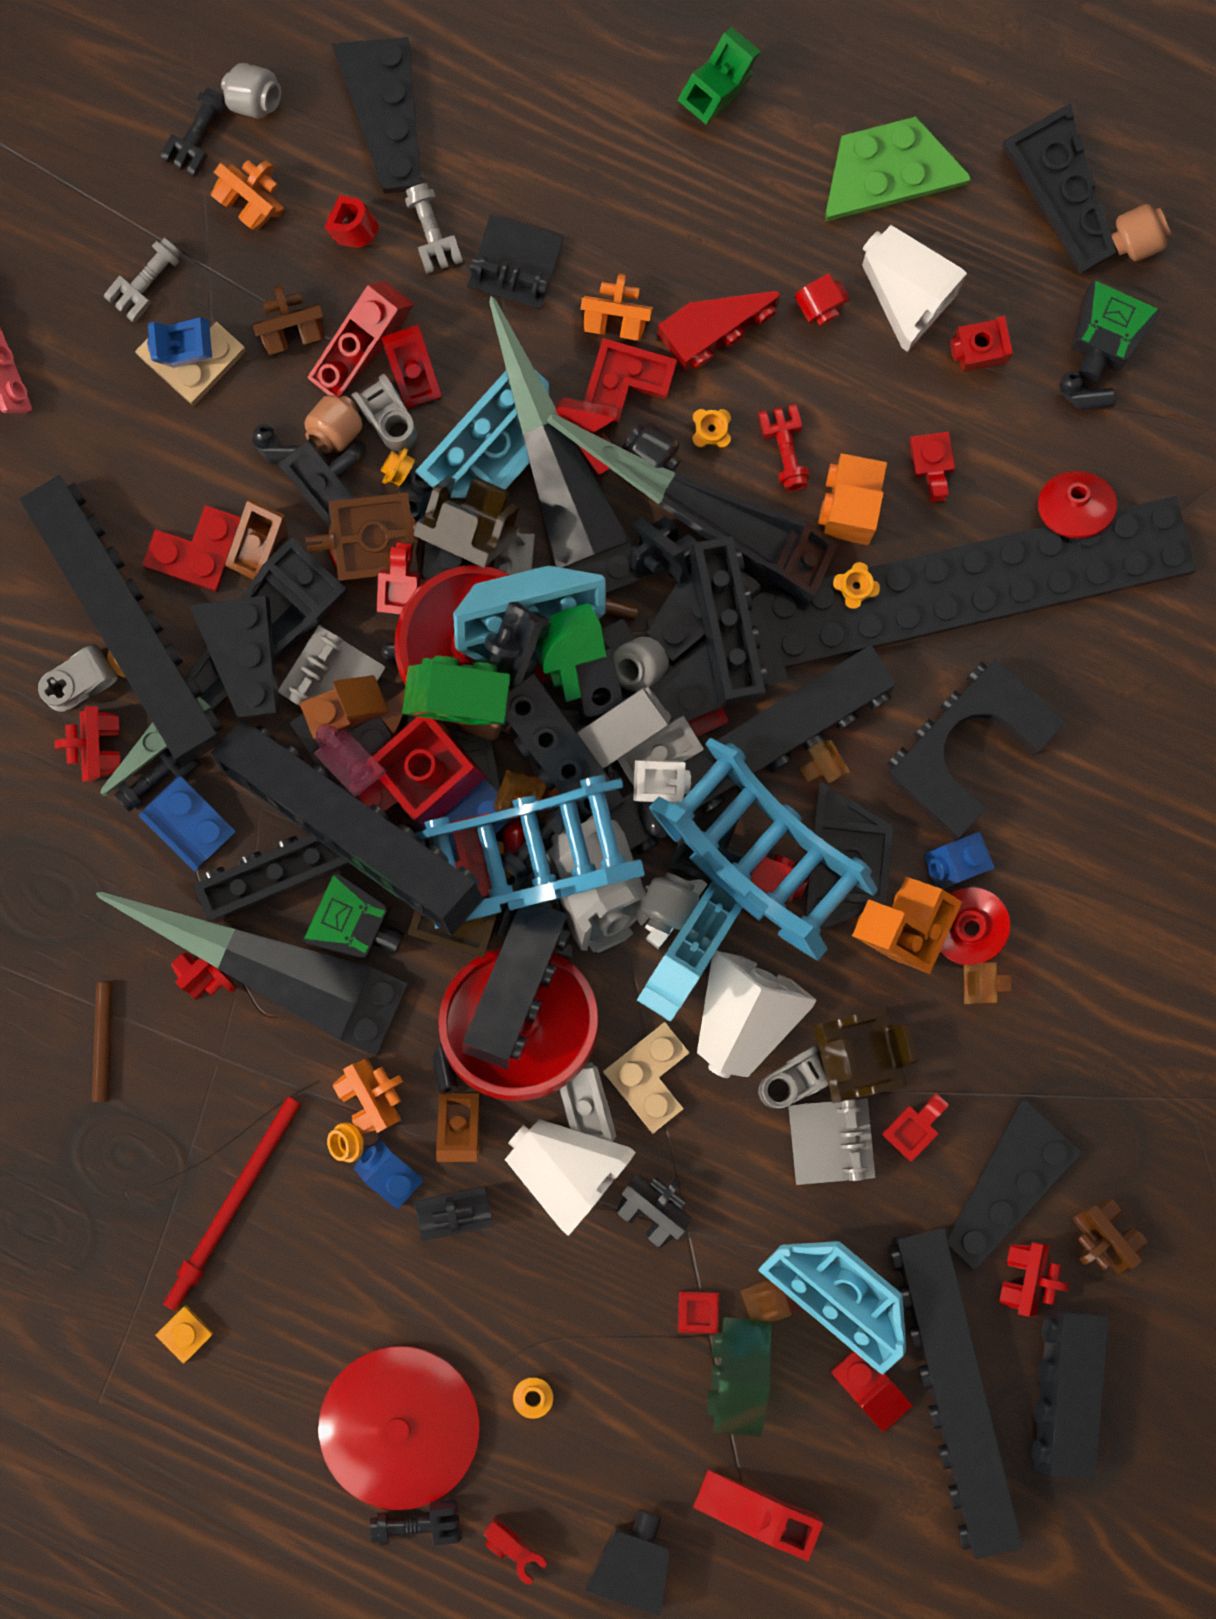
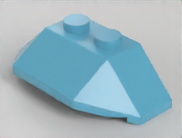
[415,370,549,498]
[454,566,606,663]
[758,1241,906,1375]

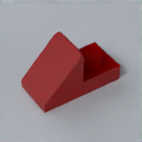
[381,325,442,409]
[555,397,618,475]
[830,1350,913,1432]

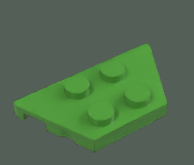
[825,117,970,222]

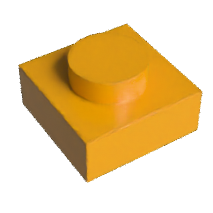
[156,1305,214,1364]

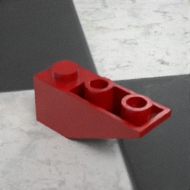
[307,280,415,398]
[657,291,780,372]
[693,1469,823,1561]

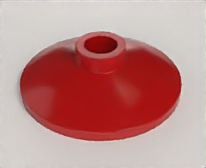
[1038,471,1117,538]
[940,887,1011,966]

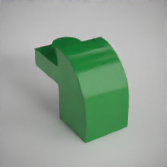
[677,27,761,125]
[534,603,606,702]

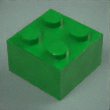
[402,656,510,726]

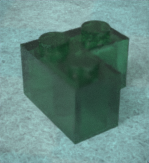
[706,1317,771,1437]

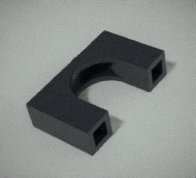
[886,658,1066,841]

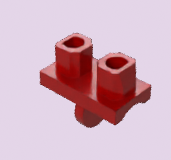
[55,706,120,782]
[171,952,237,1000]
[999,1242,1070,1317]

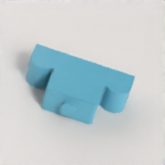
[637,881,742,1022]

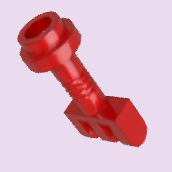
[758,404,810,492]

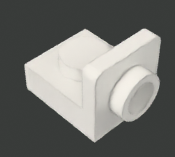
[633,760,691,803]

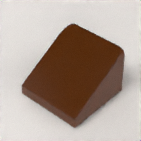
[380,689,407,737]

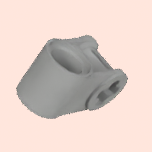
[351,374,417,452]
[38,644,118,712]
[758,1045,828,1109]

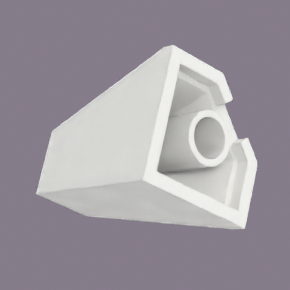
[862,225,967,352]
[697,951,816,1078]
[505,1119,636,1236]

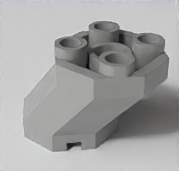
[547,815,649,953]

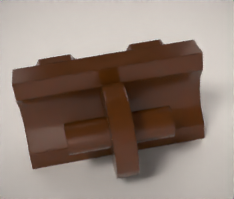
[252,285,323,355]
[1071,1198,1148,1274]

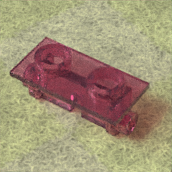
[314,725,386,797]

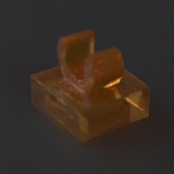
[800,739,850,783]
[493,770,546,818]
[964,963,1011,1004]
[740,1279,791,1329]

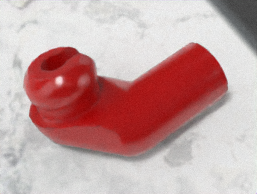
[500,820,526,860]

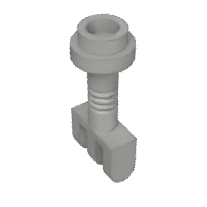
[405,183,463,274]
[104,237,182,322]

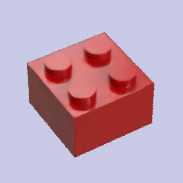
[366,717,487,828]

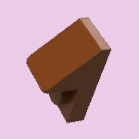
[225,498,288,579]
[299,675,389,742]
[436,1093,479,1162]

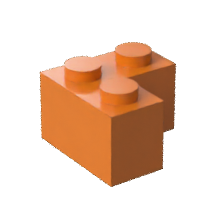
[818,453,887,546]
[852,877,962,974]

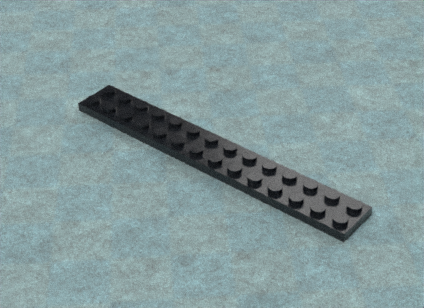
[646,496,1196,673]

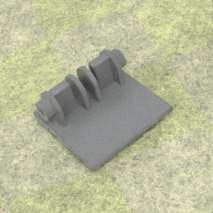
[278,625,386,707]
[789,1098,875,1185]

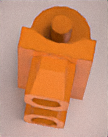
[210,160,286,230]
[581,273,653,341]
[333,1058,404,1134]

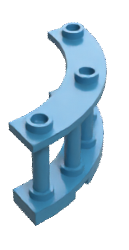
[649,738,878,961]
[415,775,645,929]

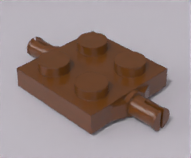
[305,492,420,581]

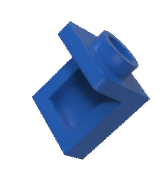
[147,317,212,368]
[924,832,995,889]
[354,1140,424,1210]

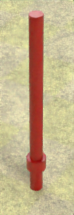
[163,1096,301,1312]

